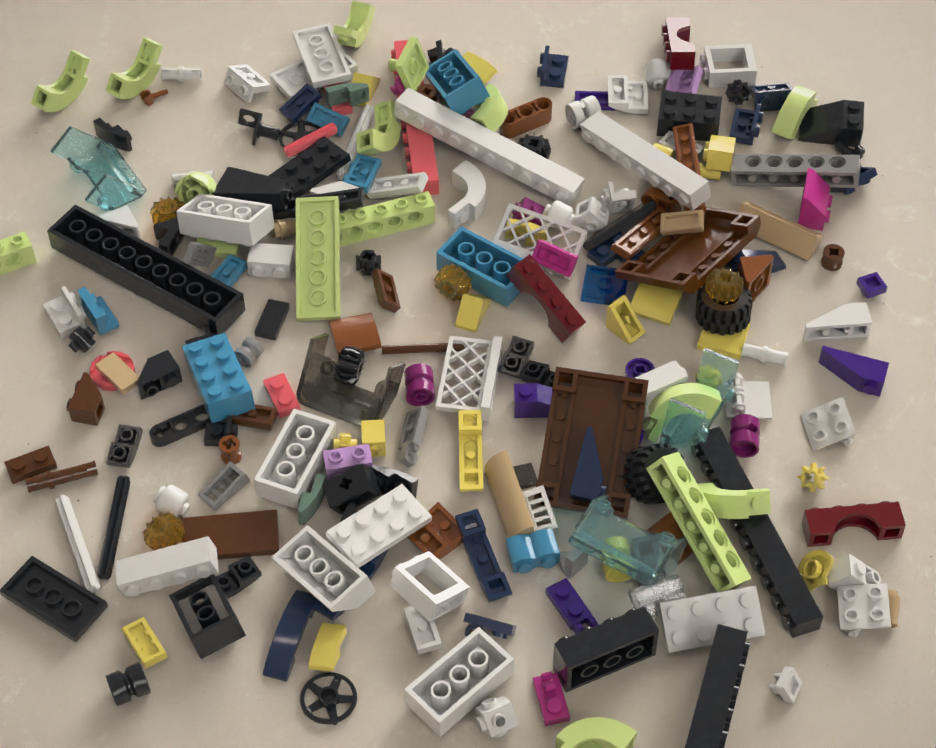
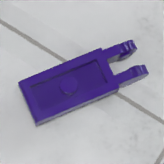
[545,578,599,634]

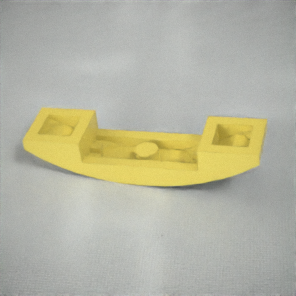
[458,410,483,492]

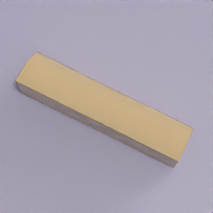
[738,201,824,260]
[484,450,534,538]

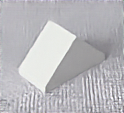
[98,205,141,239]

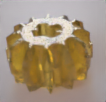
[150,196,184,225]
[434,263,472,301]
[705,266,744,304]
[142,512,185,550]

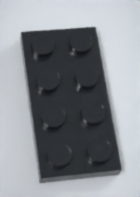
[269,136,351,198]
[0,556,108,642]

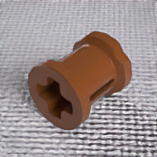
[219,435,242,465]

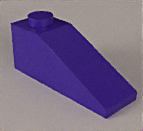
[818,346,889,397]
[514,383,552,418]

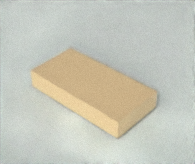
[660,209,704,236]
[95,352,139,395]

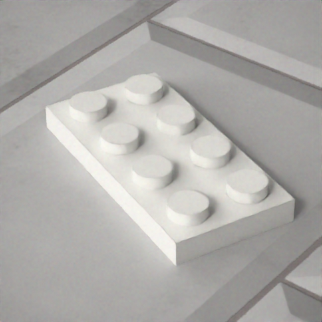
[292,23,352,88]
[270,47,358,100]
[326,484,432,568]
[658,586,765,653]

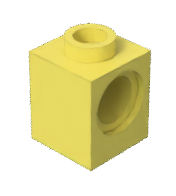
[361,420,386,457]

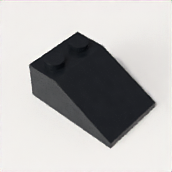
[798,100,864,147]
[169,574,246,659]

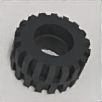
[695,279,753,336]
[623,443,687,504]

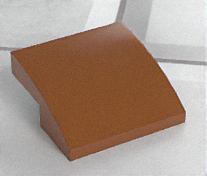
[329,312,382,356]
[407,502,463,559]

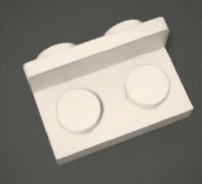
[224,64,271,103]
[600,181,637,215]
[43,286,87,338]

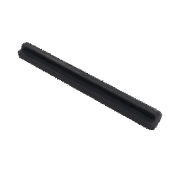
[97,475,131,580]

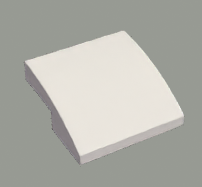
[607,75,648,114]

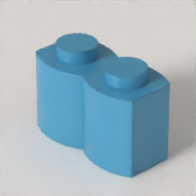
[506,529,560,574]

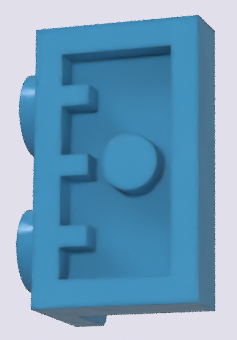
[342,154,382,193]
[77,287,119,336]

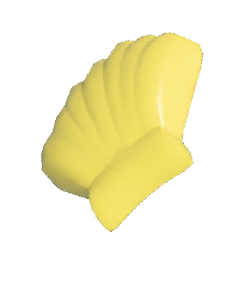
[798,549,834,592]

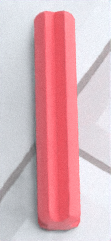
[283,123,338,158]

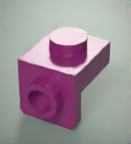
[511,197,546,226]

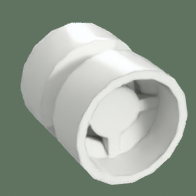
[565,95,602,129]

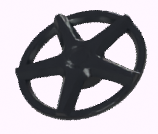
[279,119,321,154]
[300,672,357,725]

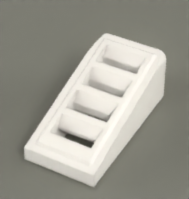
[522,485,558,532]

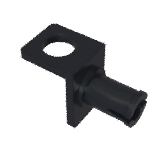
[238,108,280,146]

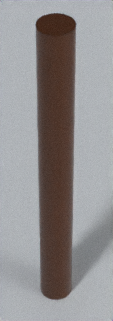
[382,343,465,354]

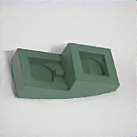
[325,83,369,107]
[297,474,326,525]

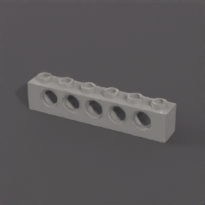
[730,154,860,188]

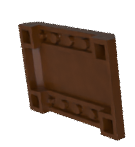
[615,207,761,294]
[534,367,649,519]

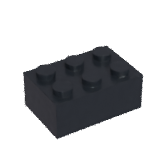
[656,90,722,142]

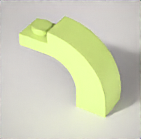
[333,0,376,48]
[105,38,163,99]
[31,50,90,112]
[470,84,508,132]
[771,85,819,139]
[356,100,401,156]
[644,383,722,442]
[697,482,771,519]
[555,717,637,748]

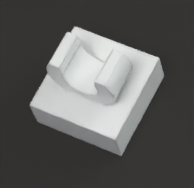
[769,666,803,703]

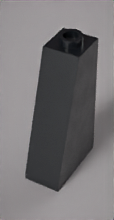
[212,167,293,210]

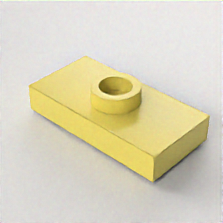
[121,617,168,669]

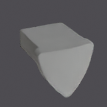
[559,541,589,579]

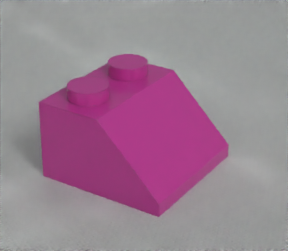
[798,168,833,231]

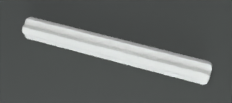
[336,104,374,179]
[55,495,100,594]

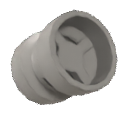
[234,337,264,368]

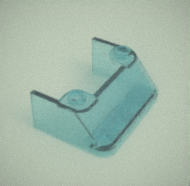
[51,126,147,211]
[659,348,739,449]
[568,494,687,585]

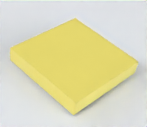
[697,322,751,360]

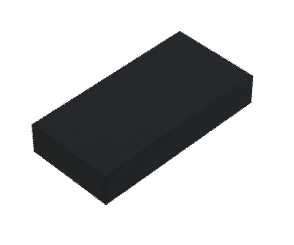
[254,299,290,341]

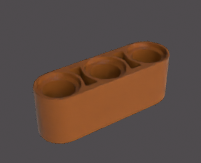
[499,97,552,139]

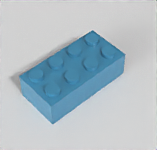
[425,49,490,115]
[436,226,523,307]
[182,333,255,423]

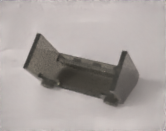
[296,333,406,427]

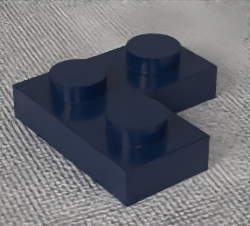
[587,232,645,269]

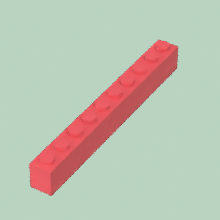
[391,40,439,195]

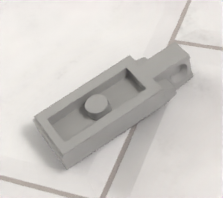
[397,406,428,468]

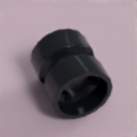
[105,662,151,706]

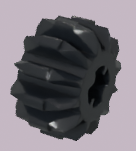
[518,133,551,159]
[334,346,365,385]

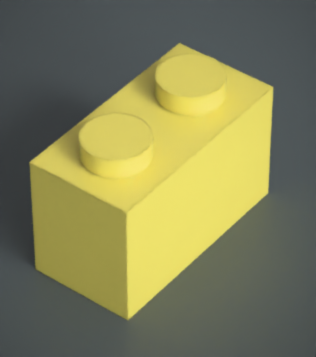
[703,135,736,172]

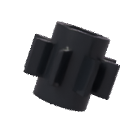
[725,79,751,105]
[356,250,381,276]
[68,326,96,353]

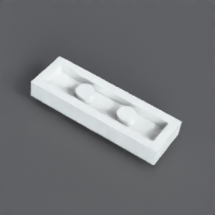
[366,172,428,199]

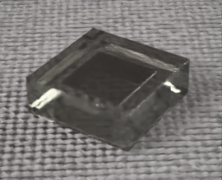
[513,463,537,489]

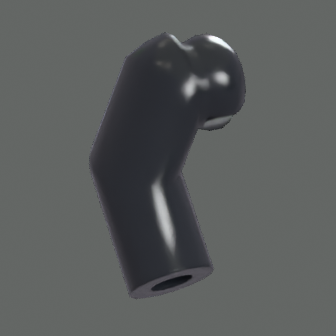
[834,140,865,159]

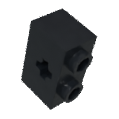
[323,463,381,515]

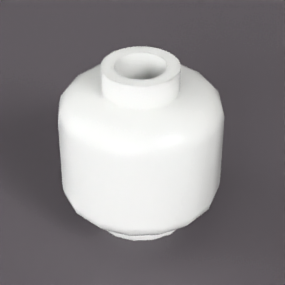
[645,58,670,89]
[542,200,575,232]
[153,485,190,520]

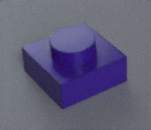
[856,272,887,299]

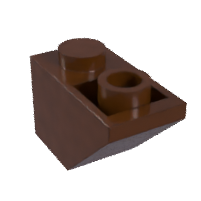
[67,372,105,426]

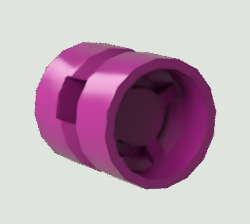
[404,363,435,406]
[729,414,760,458]

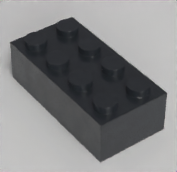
[553,606,659,693]

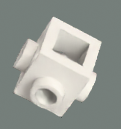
[574,196,609,234]
[475,696,519,738]

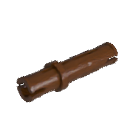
[25,460,98,493]

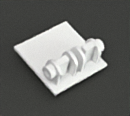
[724,373,773,419]
[801,397,856,451]
[837,583,891,637]

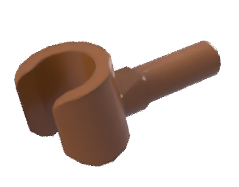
[140,89,168,105]

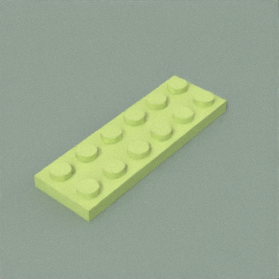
[296,196,341,321]

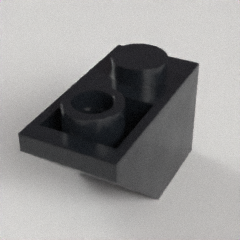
[137,350,182,400]

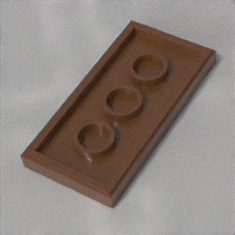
[181,509,279,559]

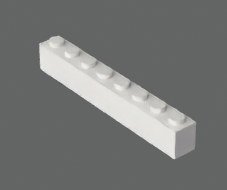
[580,111,712,210]

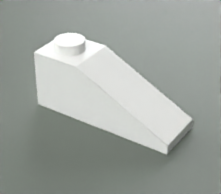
[803,302,872,342]

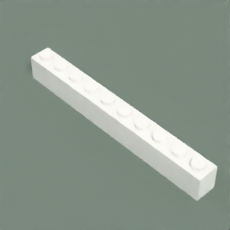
[393,88,585,206]

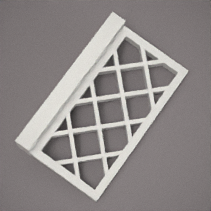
[491,203,588,281]
[435,336,503,422]

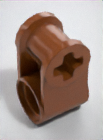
[641,185,681,213]

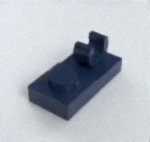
[279,83,322,123]
[463,613,516,639]

